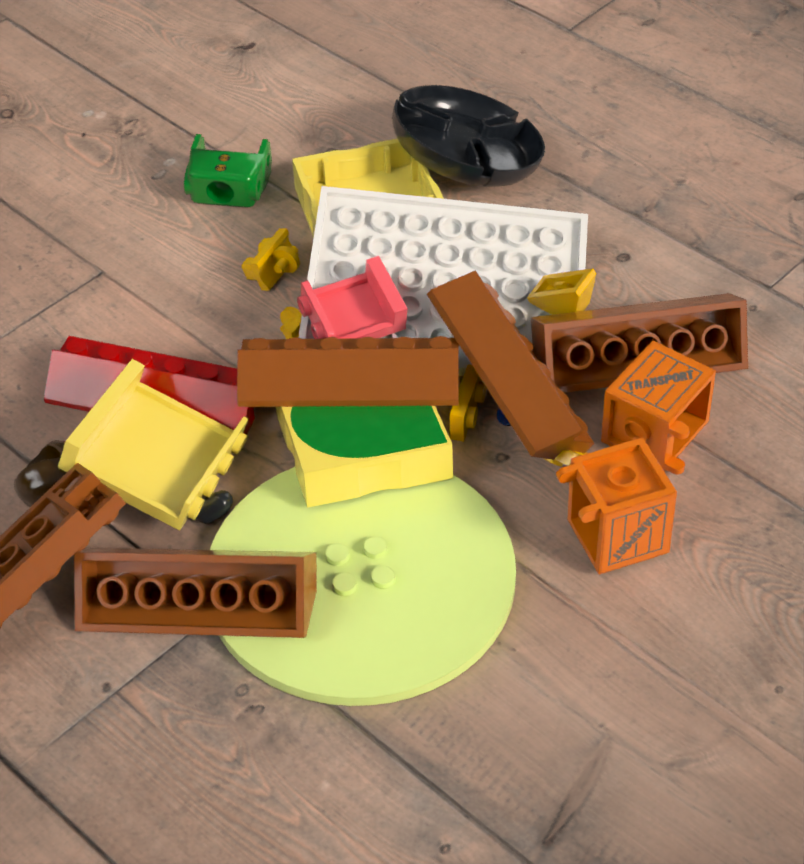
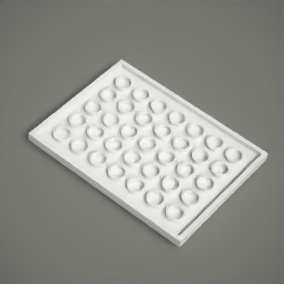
[299,186,588,376]

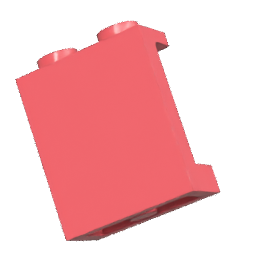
[297,256,408,339]

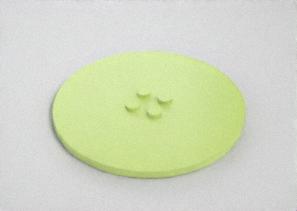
[210,467,516,706]

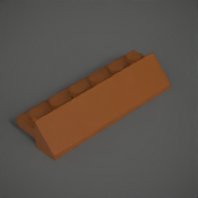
[426,270,595,460]
[237,336,459,407]
[0,463,126,629]

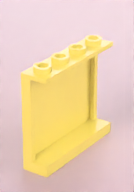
[58,359,248,531]

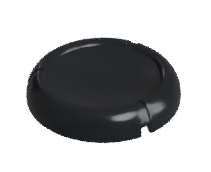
[392,85,545,187]

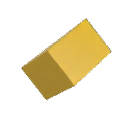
[527,268,597,315]

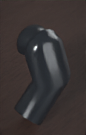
[189,490,233,524]

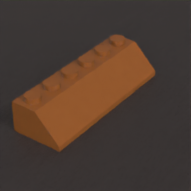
[531,293,748,393]
[74,548,317,638]

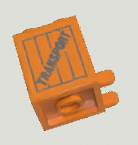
[601,341,716,475]
[556,437,677,575]

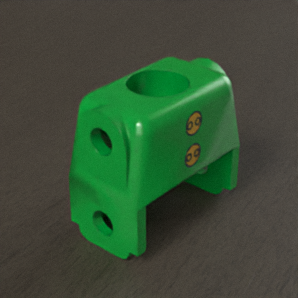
[184,134,272,208]

